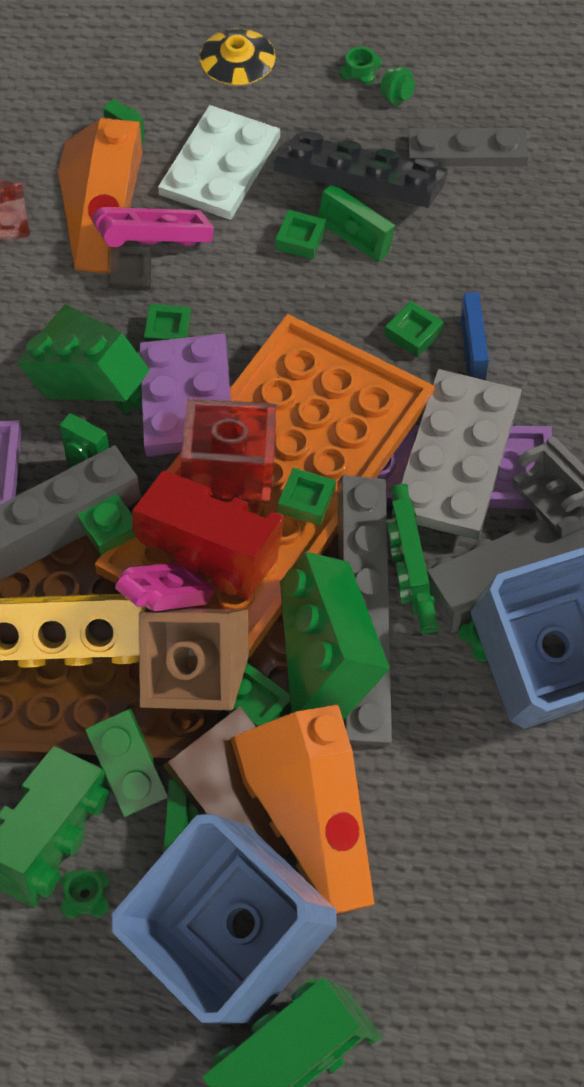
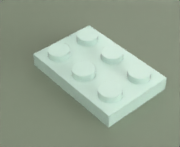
[158,105,280,220]

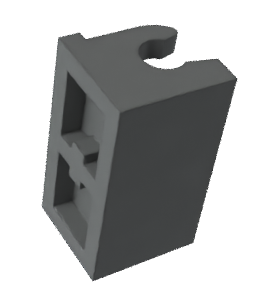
[513,436,584,537]

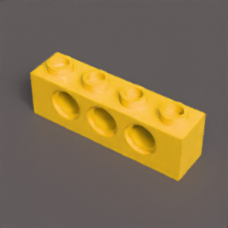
[0,594,148,667]

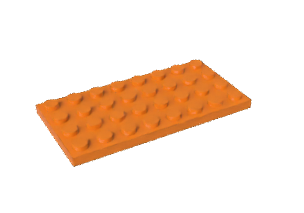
[95,314,435,657]

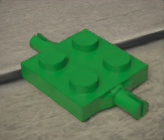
[386,484,439,634]

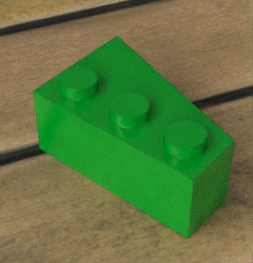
[17,304,150,402]
[280,552,390,721]
[0,746,109,908]

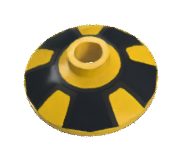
[200,29,275,85]

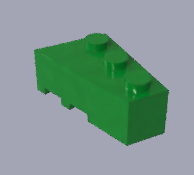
[202,977,383,1087]

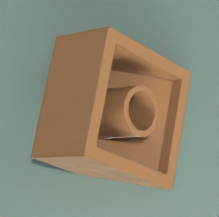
[139,608,249,710]

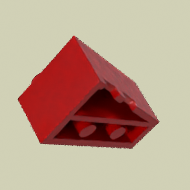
[132,470,284,601]

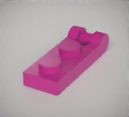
[92,207,214,247]

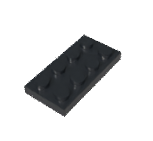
[273,131,448,208]

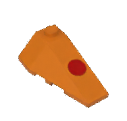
[58,118,143,275]
[231,705,375,915]

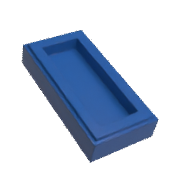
[460,292,489,380]

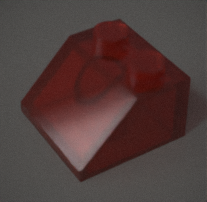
[181,398,277,504]

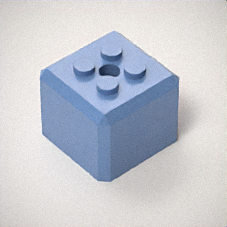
[470,547,584,729]
[112,814,337,1024]

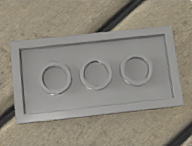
[392,369,522,540]

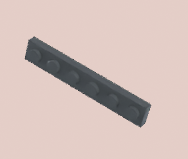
[337,475,392,746]

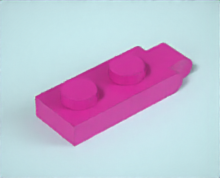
[115,563,216,611]

